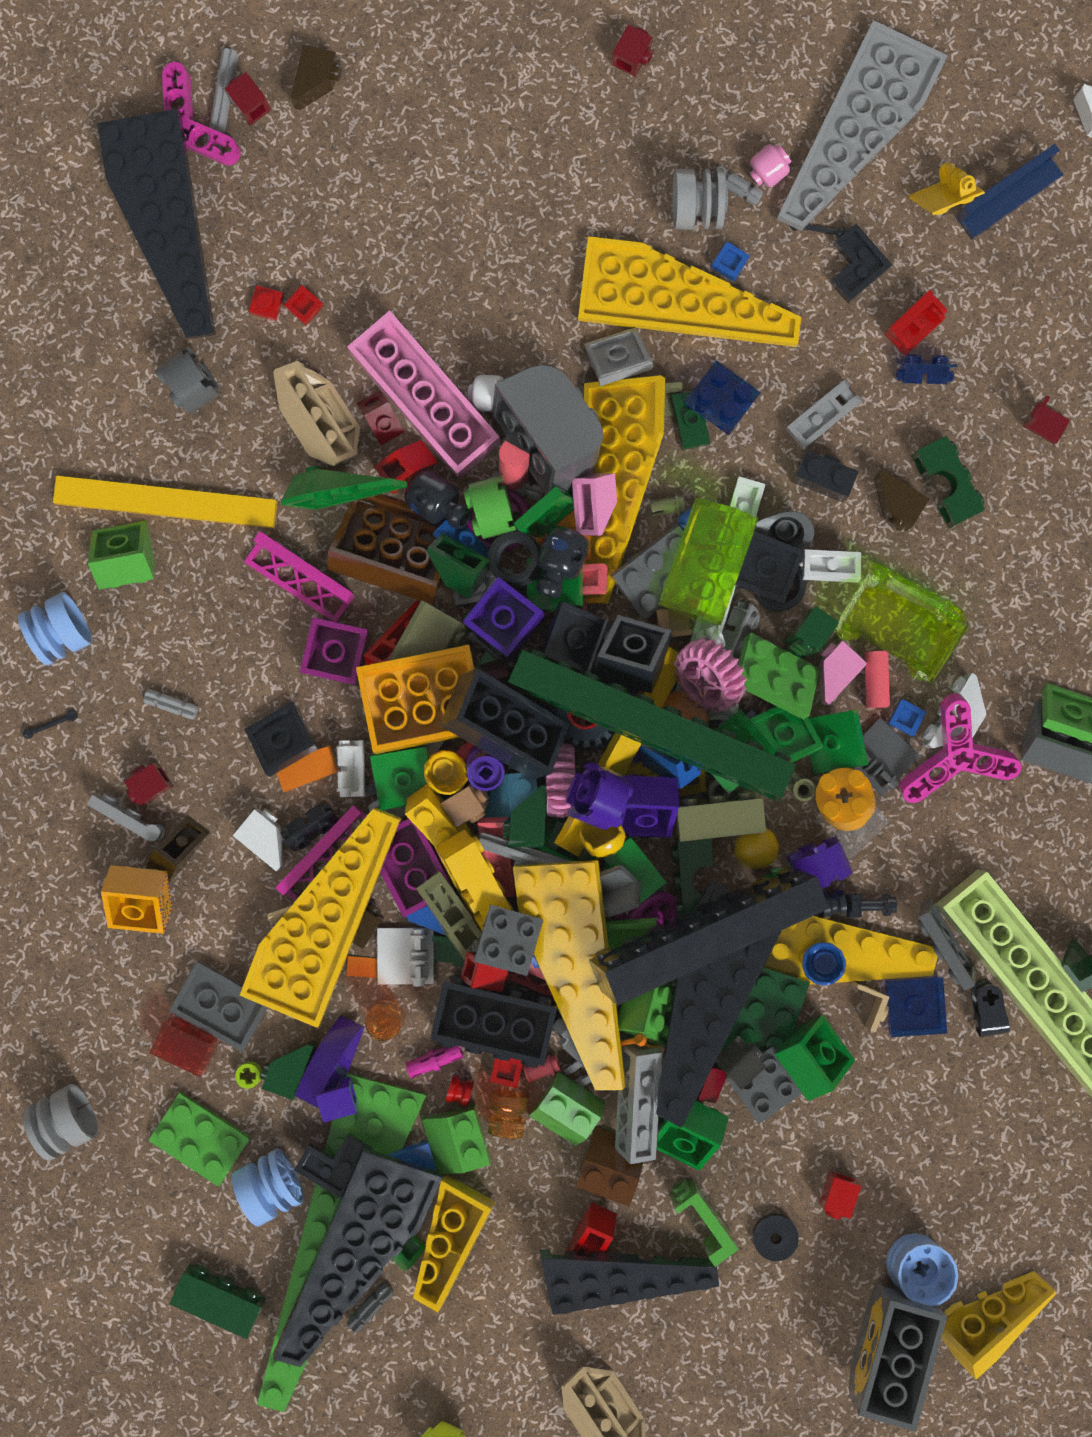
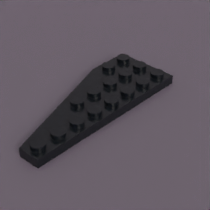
[97,109,216,339]
[654,880,782,1128]
[273,1147,442,1367]

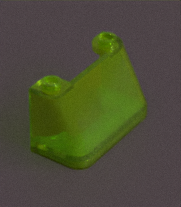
[835,561,968,683]

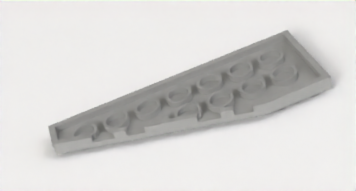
[777,20,948,231]

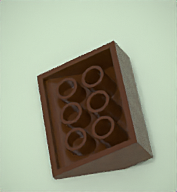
[327,495,442,605]

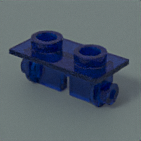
[896,354,957,385]

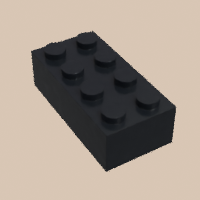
[440,668,569,779]

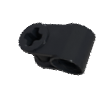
[971,980,1010,1038]

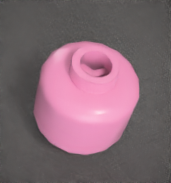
[749,144,792,187]

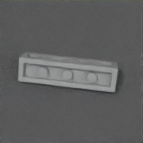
[615,1044,662,1164]

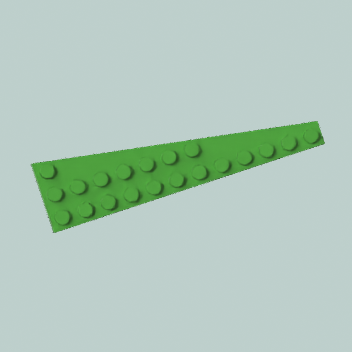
[257,1073,427,1412]

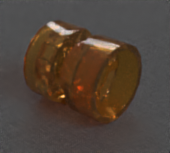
[365,999,405,1041]
[488,1090,528,1139]

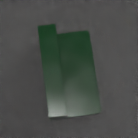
[1061,939,1092,993]

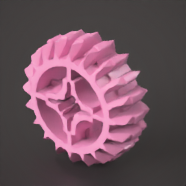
[674,638,747,714]
[546,742,575,818]

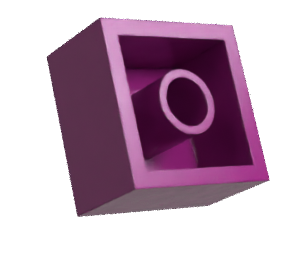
[300,617,371,687]

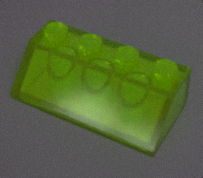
[659,498,758,625]

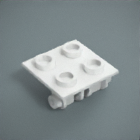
[377,928,434,987]

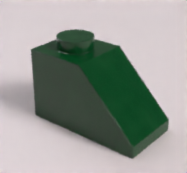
[427,533,490,599]
[503,786,547,849]
[260,1040,317,1100]

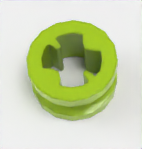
[235,1061,262,1089]

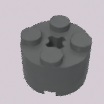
[155,346,221,414]

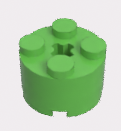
[464,475,517,539]

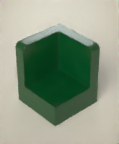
[432,933,464,967]

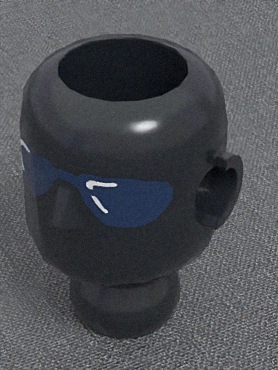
[404,470,471,529]
[536,526,590,599]

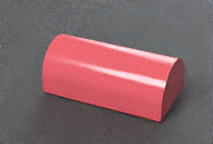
[499,441,530,490]
[864,651,890,708]

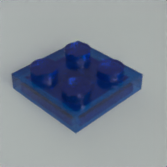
[684,360,761,435]
[885,976,947,1037]

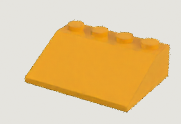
[356,645,474,755]

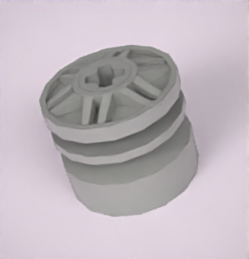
[673,168,728,230]
[23,1084,99,1161]

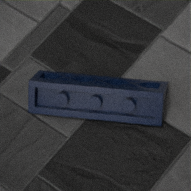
[956,144,1063,240]

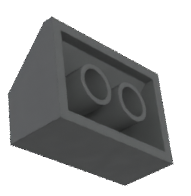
[1021,701,1092,784]

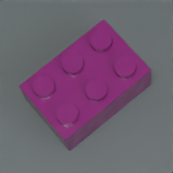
[380,819,456,918]

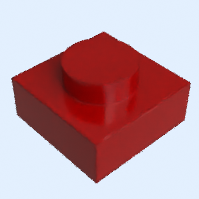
[249,285,284,321]
[284,285,324,326]
[490,1058,523,1088]

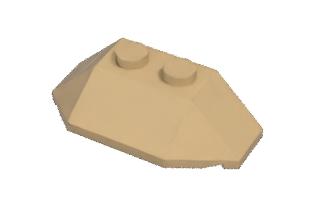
[273,361,360,466]
[561,1366,646,1437]

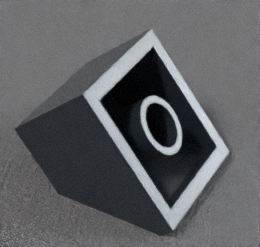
[597,615,672,694]

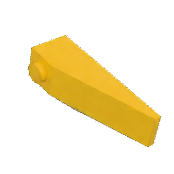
[941,1271,1056,1379]

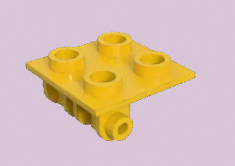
[908,162,985,215]

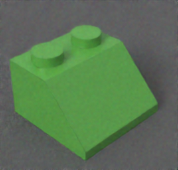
[88,520,155,590]
[529,1072,606,1146]
[422,1103,491,1174]

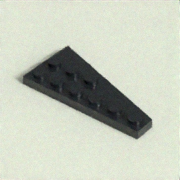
[540,1249,719,1315]

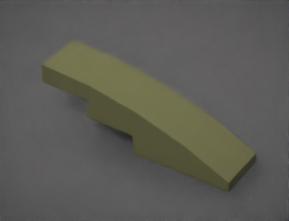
[416,871,482,961]

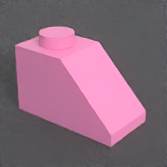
[572,473,617,536]
[819,641,867,706]

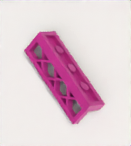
[244,531,355,623]
[276,805,367,902]

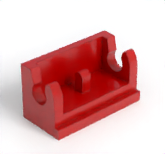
[885,290,947,356]

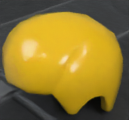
[424,750,468,795]
[579,823,626,857]
[734,828,779,870]

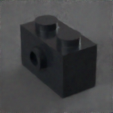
[792,450,859,503]

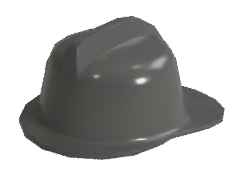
[747,510,814,550]

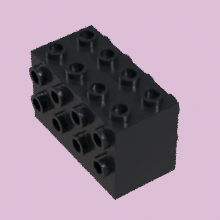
[430,974,557,1068]

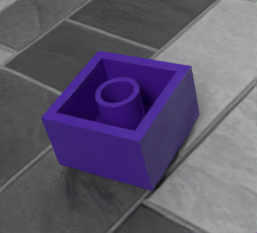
[463,577,546,661]
[621,774,679,838]

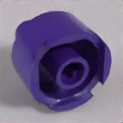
[566,763,633,829]
[786,834,853,888]

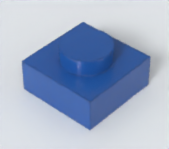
[711,241,750,282]
[887,699,927,737]

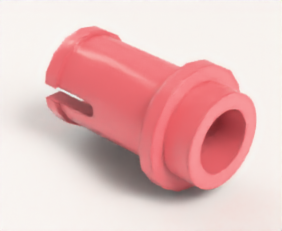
[523,1054,561,1083]

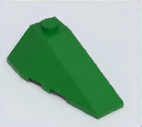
[281,466,407,510]

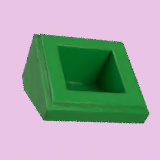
[392,1235,426,1271]

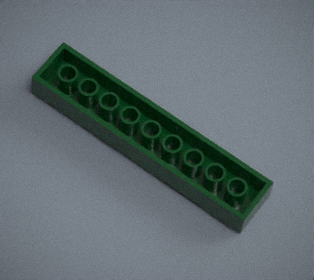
[508,649,796,803]

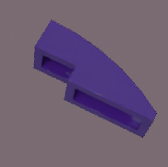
[295,1016,365,1108]

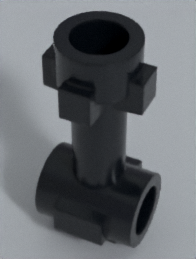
[845,894,897,918]

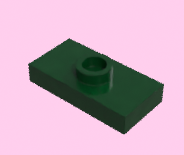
[670,390,711,451]

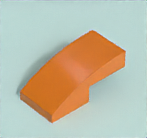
[276,746,340,793]

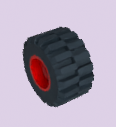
[551,680,615,751]

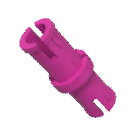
[405,1045,464,1079]

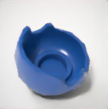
[802,942,846,986]

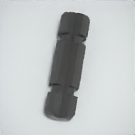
[347,1282,394,1333]

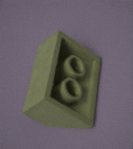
[388,600,472,661]
[674,790,766,842]

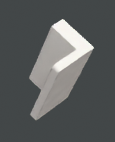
[800,549,861,583]

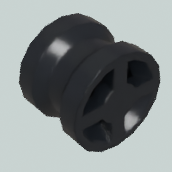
[821,888,847,919]

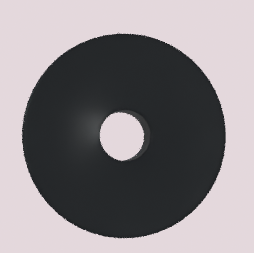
[752,1213,799,1261]

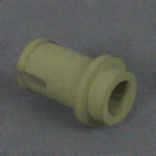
[650,494,685,517]

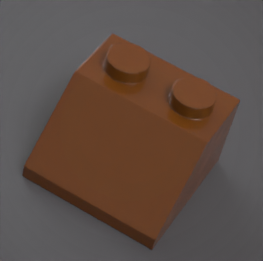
[575,1126,643,1207]

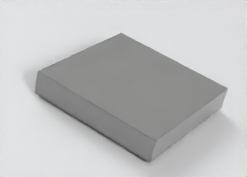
[584,327,653,386]

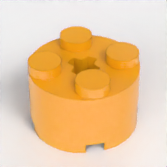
[815,768,876,831]

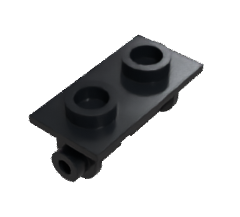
[280,801,340,852]

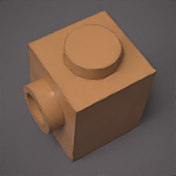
[441,783,490,827]

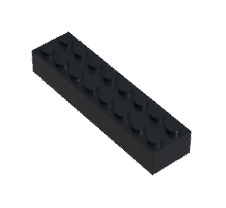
[589,867,829,1006]

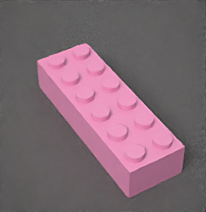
[347,310,501,480]

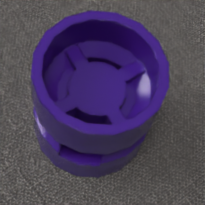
[466,746,505,791]

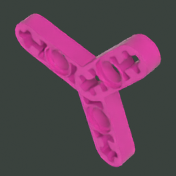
[162,62,241,166]
[899,693,1022,803]

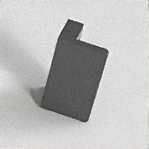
[600,865,641,918]

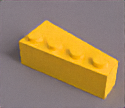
[435,830,514,933]
[413,1175,496,1312]

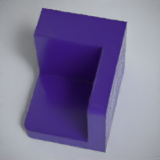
[316,1076,359,1122]

